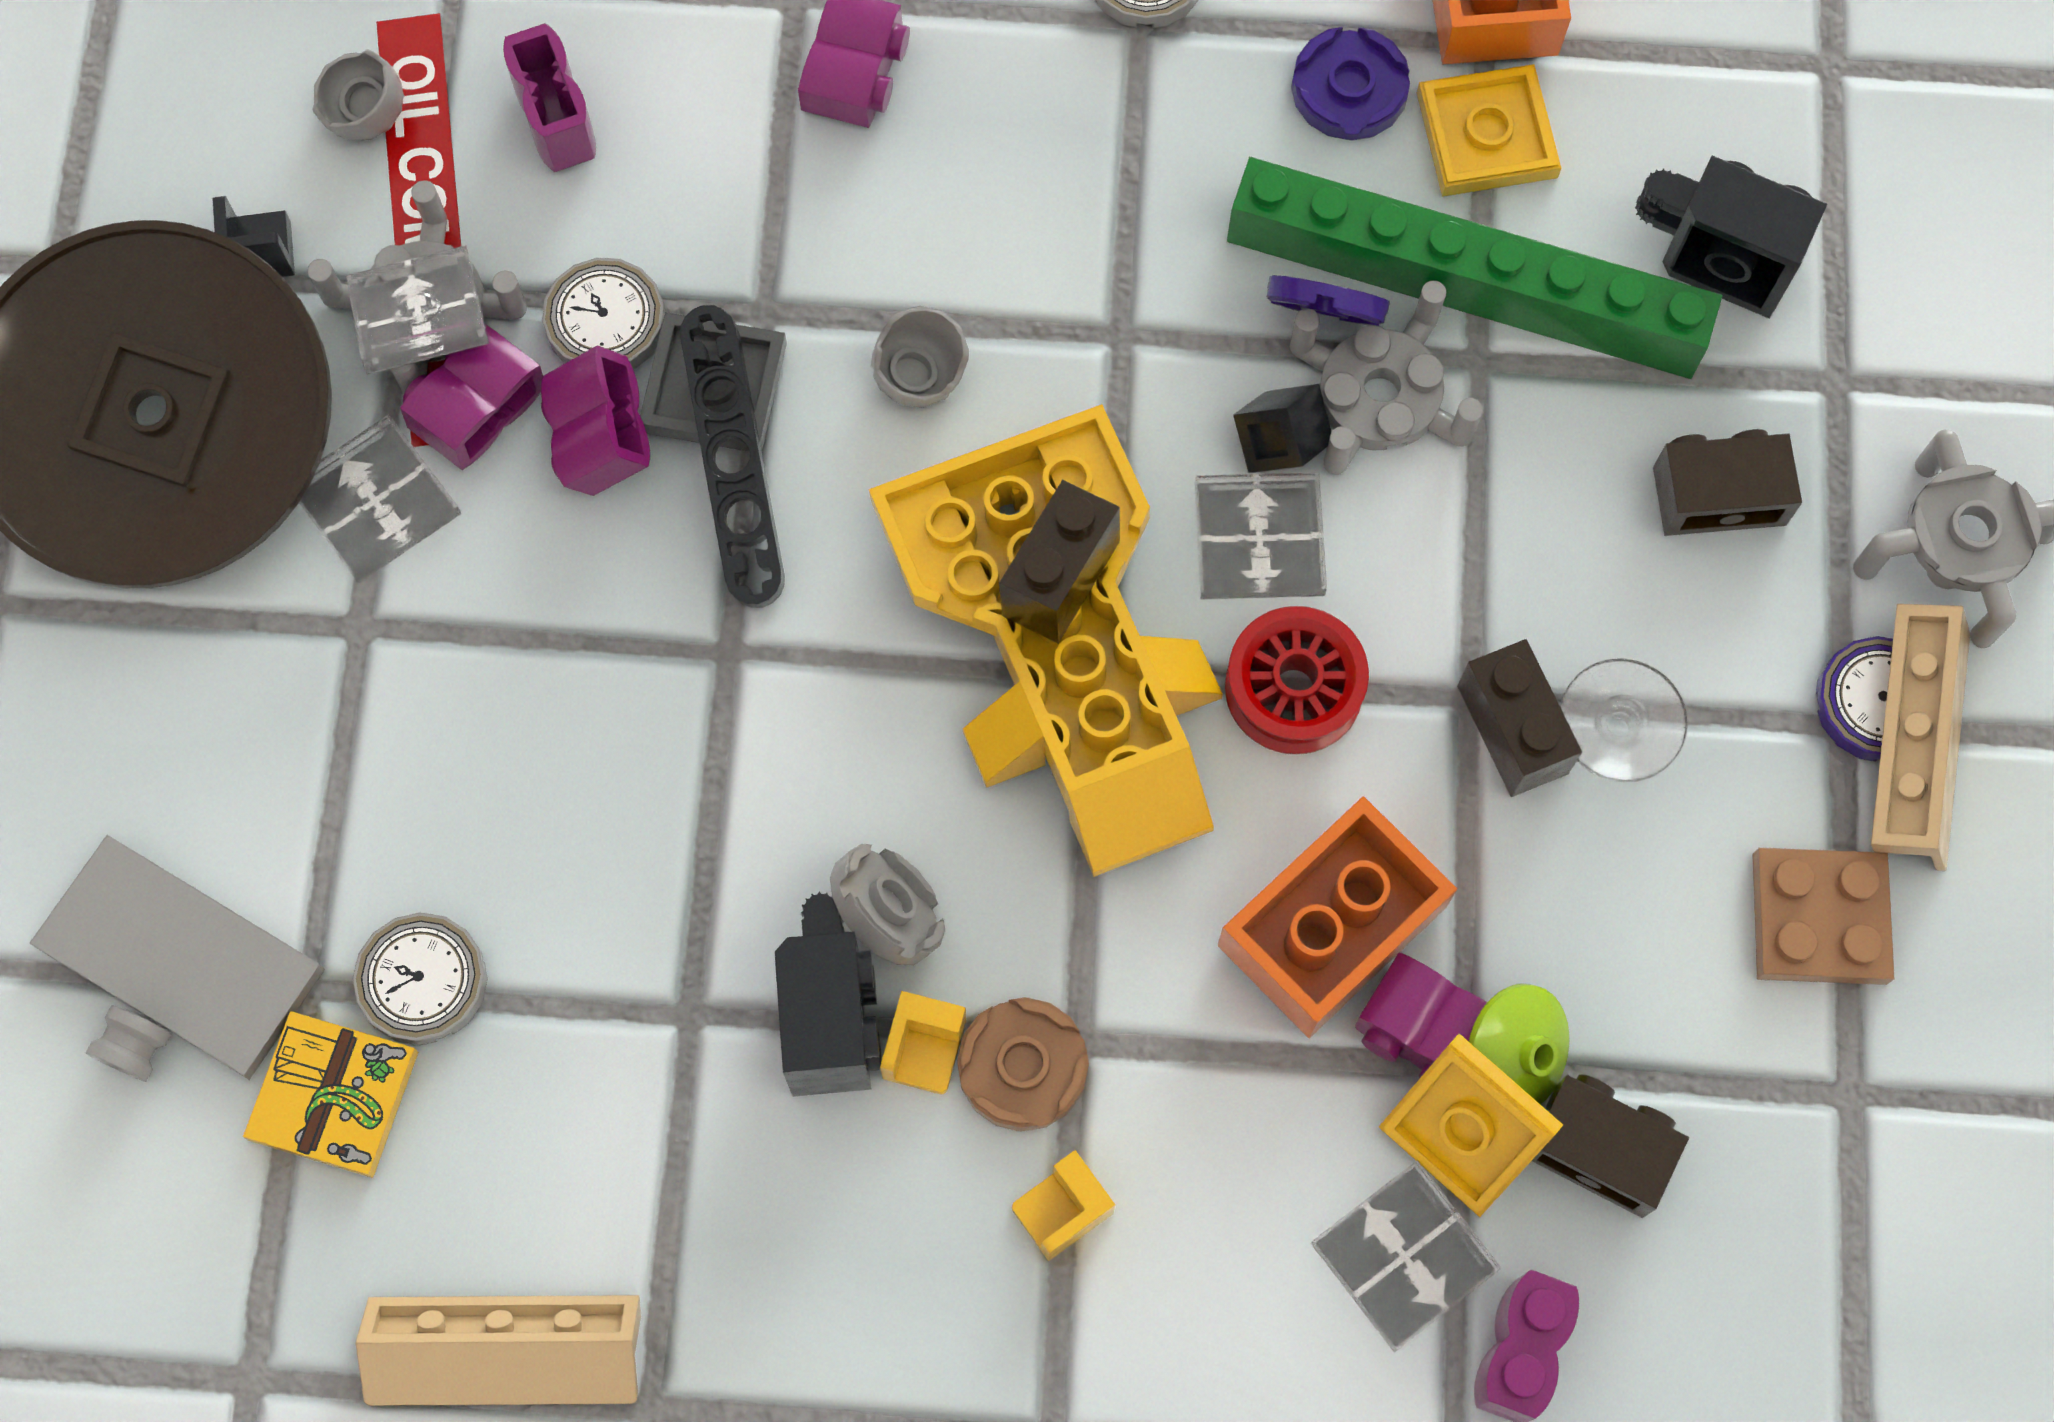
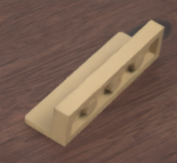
[1871,604,1970,871]
[355,1295,641,1406]

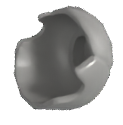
[312,49,404,140]
[871,306,969,408]

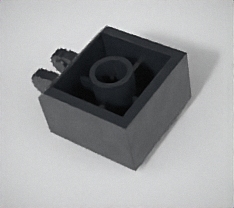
[1635,155,1827,319]
[774,891,882,1097]

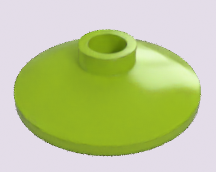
[1468,984,1570,1105]

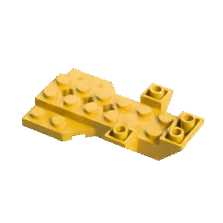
[869,404,1223,877]

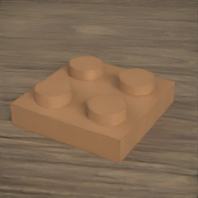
[1752,848,1894,985]

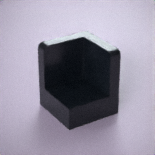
[212,196,295,277]
[1233,384,1331,473]

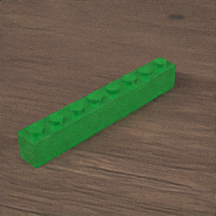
[1227,156,1723,379]

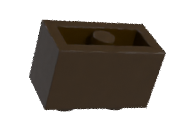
[1653,429,1802,536]
[999,479,1120,644]
[1457,639,1582,797]
[1532,1074,1690,1218]

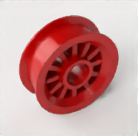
[1225,606,1369,754]

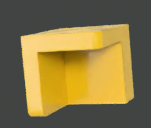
[880,991,967,1094]
[1012,1150,1115,1261]

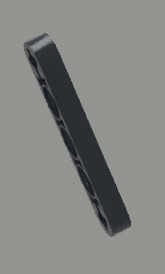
[680,305,785,608]

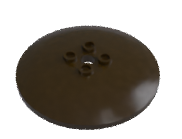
[0,220,332,588]

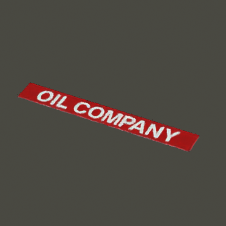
[376,13,462,447]

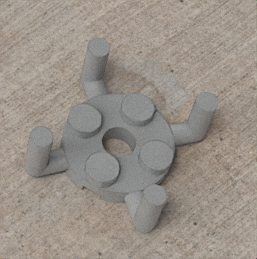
[307,180,527,394]
[1289,281,1483,475]
[1853,430,2054,648]

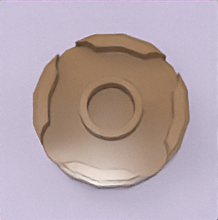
[957,997,1089,1132]

